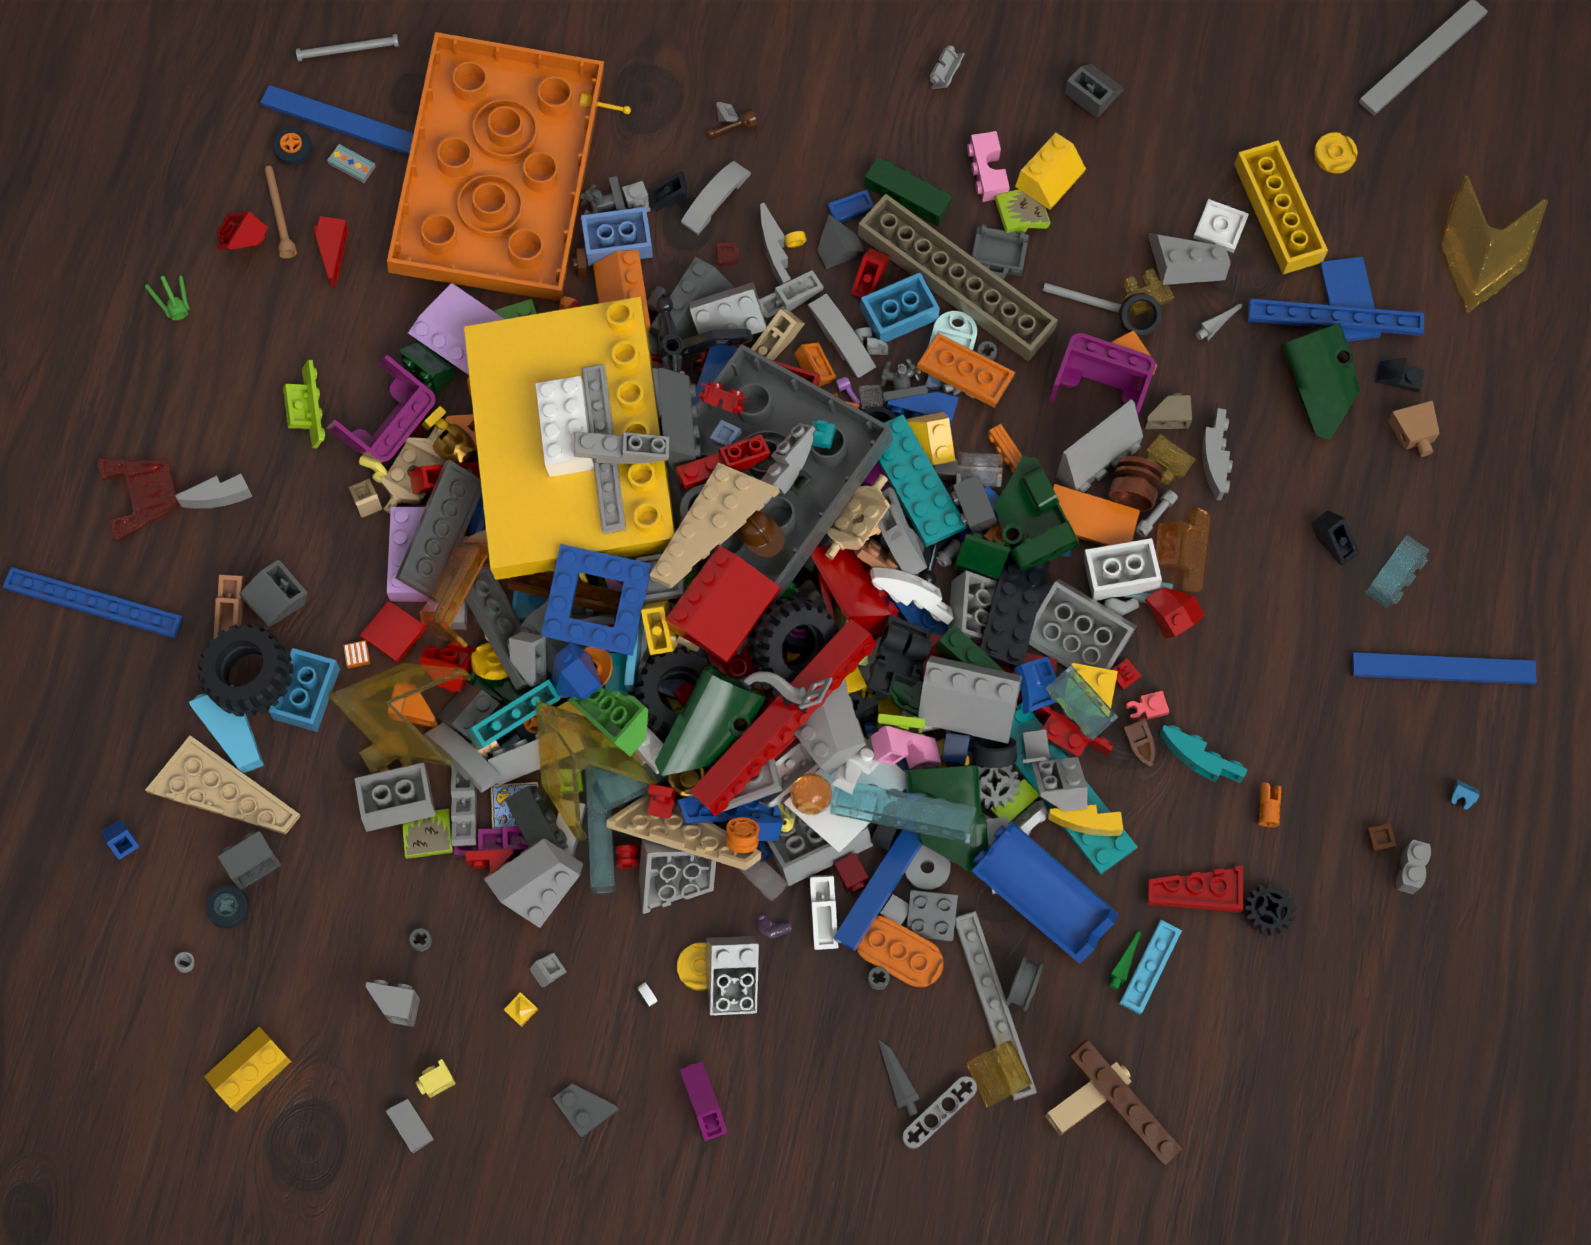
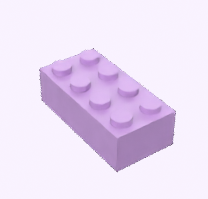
[387,507,436,602]

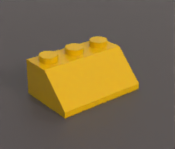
[1015,133,1086,210]
[204,1026,292,1112]

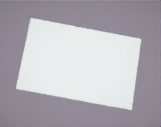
[784,737,906,852]

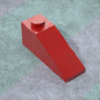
[314,216,349,288]
[409,462,481,494]

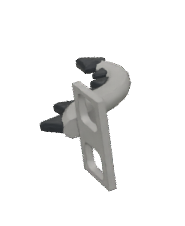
[738,671,833,713]

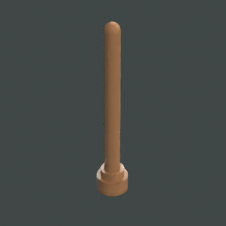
[264,165,297,258]

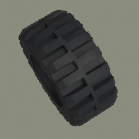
[748,597,839,684]
[198,623,293,717]
[633,649,718,739]

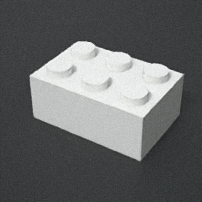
[1084,538,1162,601]

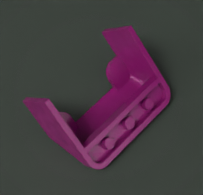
[1049,333,1156,415]
[326,355,435,462]

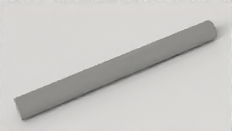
[1043,283,1121,313]

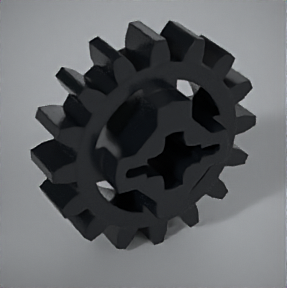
[1243,883,1297,936]

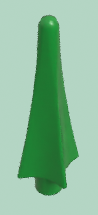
[1108,931,1141,990]

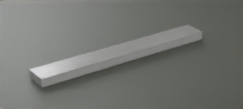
[1359,0,1488,116]
[582,364,627,534]
[955,911,1037,1101]

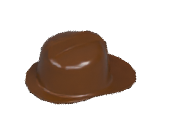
[736,511,785,558]

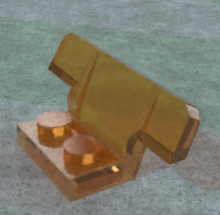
[1155,507,1210,593]

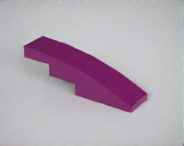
[453,826,529,857]

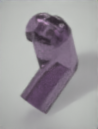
[757,916,792,938]

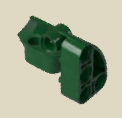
[1280,323,1359,440]
[655,665,766,776]

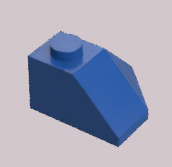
[552,642,602,700]

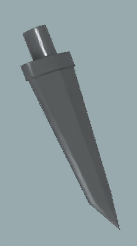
[878,1040,920,1117]

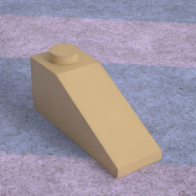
[751,309,805,360]

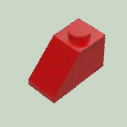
[851,248,890,298]

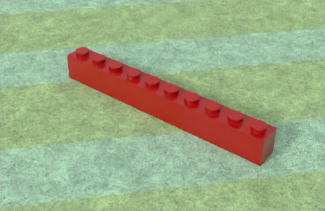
[689,619,877,816]

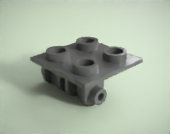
[907,890,958,941]

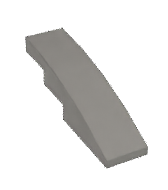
[760,203,791,285]
[759,270,824,325]
[808,294,876,379]
[424,722,501,793]
[451,767,477,846]

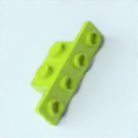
[283,360,325,448]

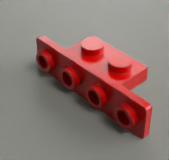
[1033,706,1113,759]

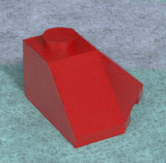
[217,211,268,251]
[1144,587,1205,638]
[419,643,476,692]

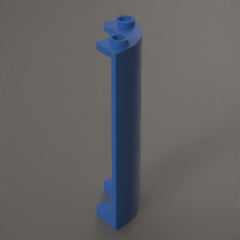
[972,821,1119,964]

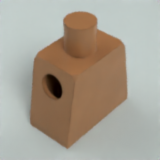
[1388,401,1439,457]

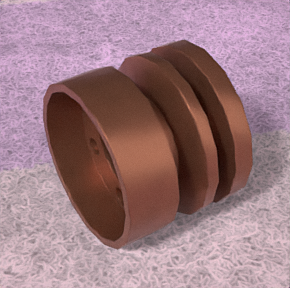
[1108,456,1164,511]

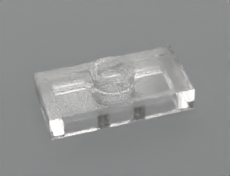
[738,861,788,902]

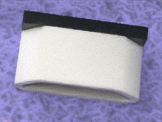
[635,982,657,1008]

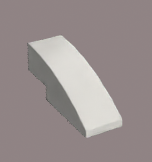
[809,874,838,950]

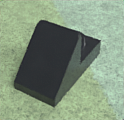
[648,171,688,211]
[1375,358,1424,393]

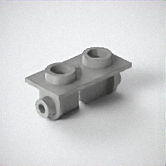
[930,45,964,89]

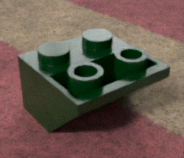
[399,342,456,395]
[952,533,1010,581]

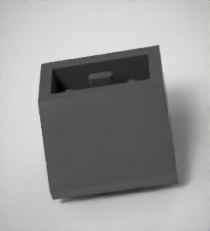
[1064,64,1124,118]
[239,560,308,628]

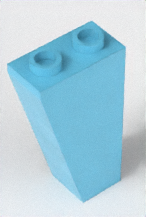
[189,685,264,773]

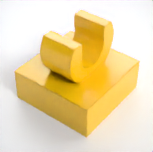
[422,406,449,431]

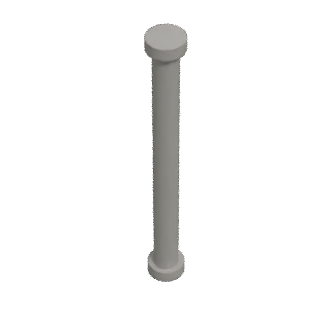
[296,34,399,61]

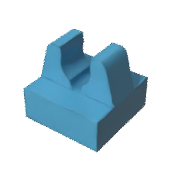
[1451,780,1480,810]

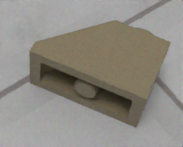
[1144,393,1192,429]

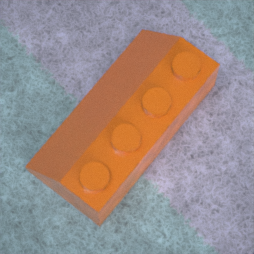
[593,250,650,332]

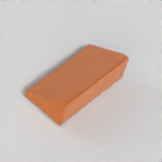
[795,342,837,387]

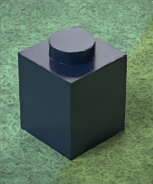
[942,730,969,766]

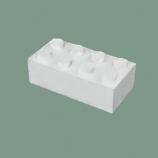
[535,376,594,477]

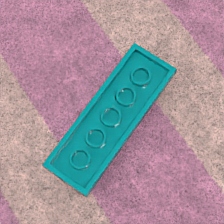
[878,415,967,547]

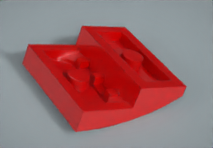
[359,601,426,663]

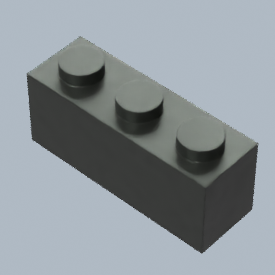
[505,786,569,851]

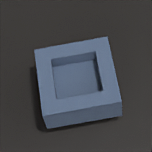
[710,420,742,447]

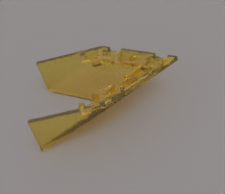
[1440,175,1548,314]
[327,663,471,766]
[536,701,658,841]

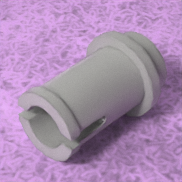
[936,539,960,567]

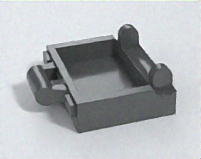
[972,224,1029,280]

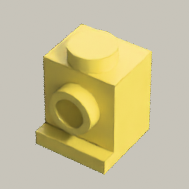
[416,1059,456,1098]

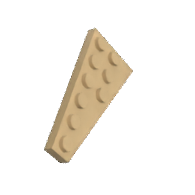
[649,463,780,588]
[145,736,300,834]
[606,793,761,870]

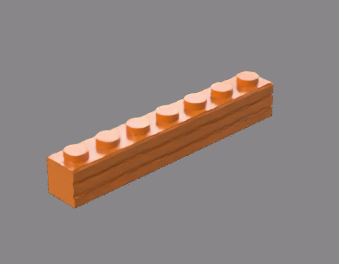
[987,424,1022,475]

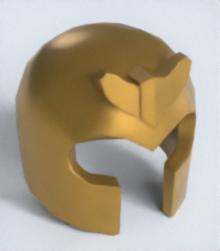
[433,423,474,463]
[668,767,707,797]

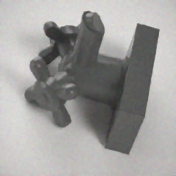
[580,176,625,215]
[880,358,928,409]

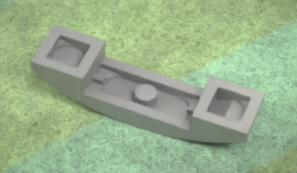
[681,161,751,235]

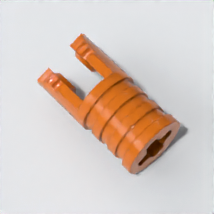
[1258,782,1281,828]

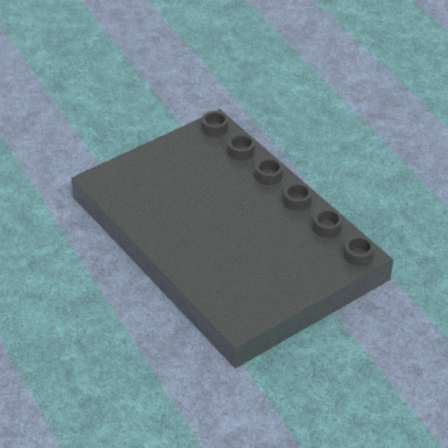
[614,344,893,655]

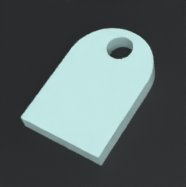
[928,311,977,350]

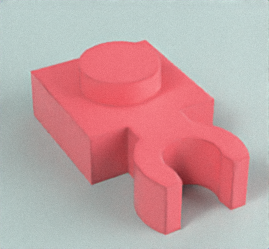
[1125,691,1169,720]

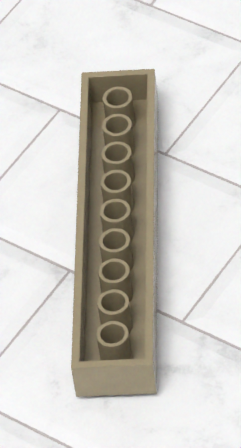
[858,194,1058,362]

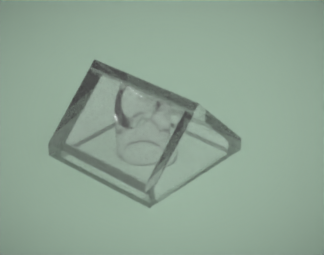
[956,452,1003,487]

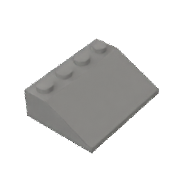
[1056,399,1143,493]
[1029,579,1137,670]
[918,656,1022,743]
[765,816,873,886]

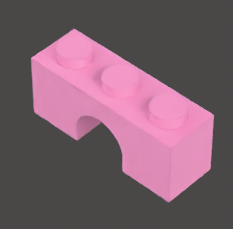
[967,131,1010,202]
[870,726,941,769]

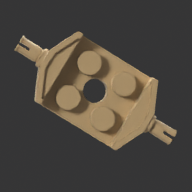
[380,427,445,514]
[825,474,890,560]

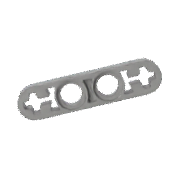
[902,1076,977,1149]

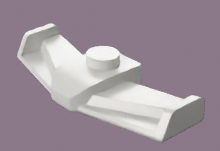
[832,738,880,795]

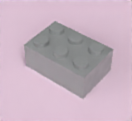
[690,282,767,335]
[354,763,436,832]

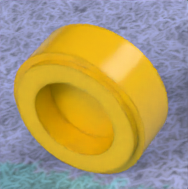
[785,231,806,248]

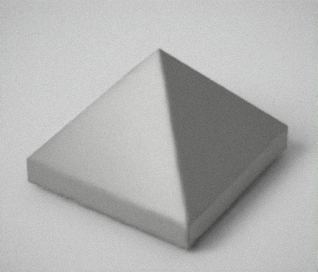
[716,102,740,123]

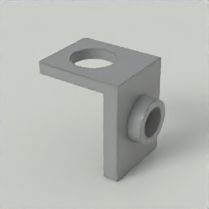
[1022,730,1051,764]

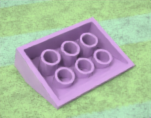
[408,283,504,375]

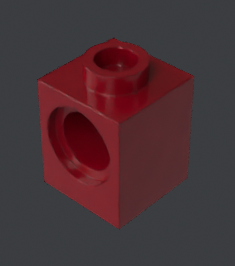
[834,853,868,893]

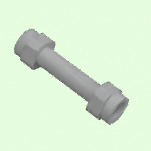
[1135,490,1178,538]

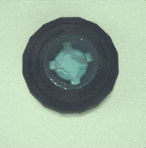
[206,885,250,929]

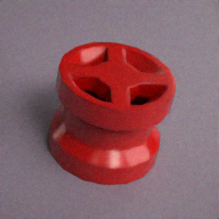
[615,845,639,869]

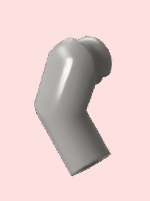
[1104,598,1139,616]

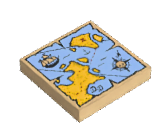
[491,782,538,829]

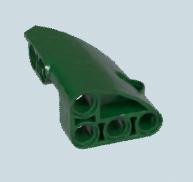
[994,456,1080,570]
[903,765,988,879]

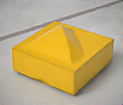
[504,992,538,1027]

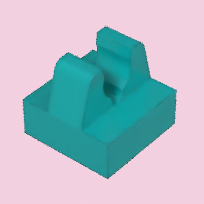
[812,420,836,449]

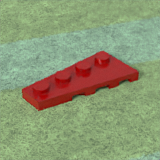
[1147,865,1243,912]

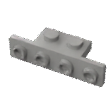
[758,739,819,808]

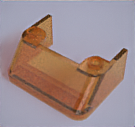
[420,542,490,648]

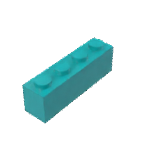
[466,679,561,750]

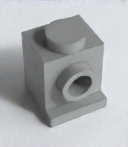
[622,181,650,212]

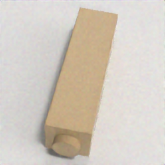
[1045,1062,1131,1136]

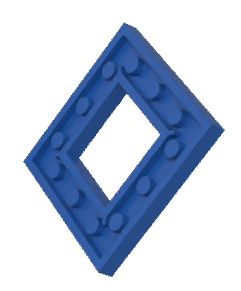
[541,544,653,656]

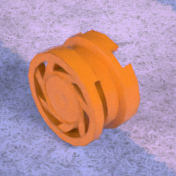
[725,817,760,853]

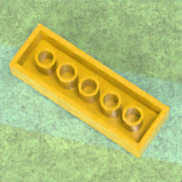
[1234,140,1328,275]

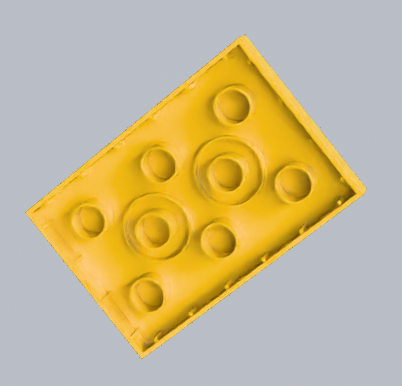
[464,296,676,580]

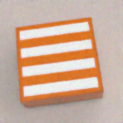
[343,640,371,669]

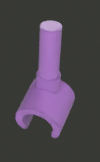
[836,377,860,404]

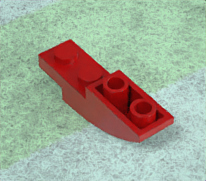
[676,434,770,490]

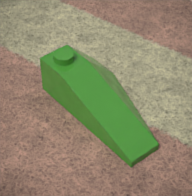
[568,687,648,757]

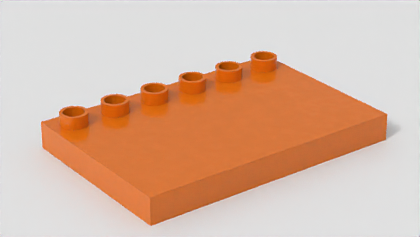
[387,32,604,302]

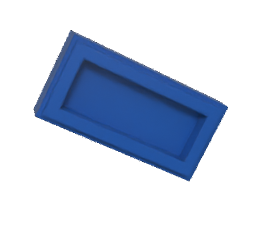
[827,189,874,223]

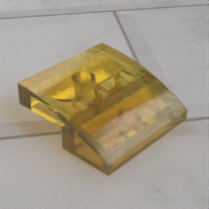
[966,1040,1032,1107]

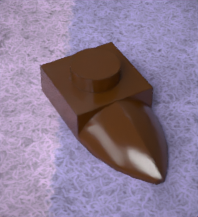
[1122,718,1155,766]

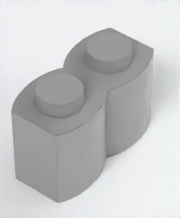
[1396,840,1431,894]

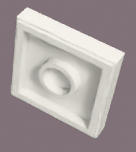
[1193,199,1249,253]

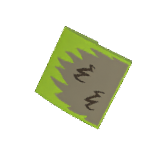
[995,190,1051,233]
[403,809,453,859]

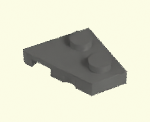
[553,1084,619,1138]

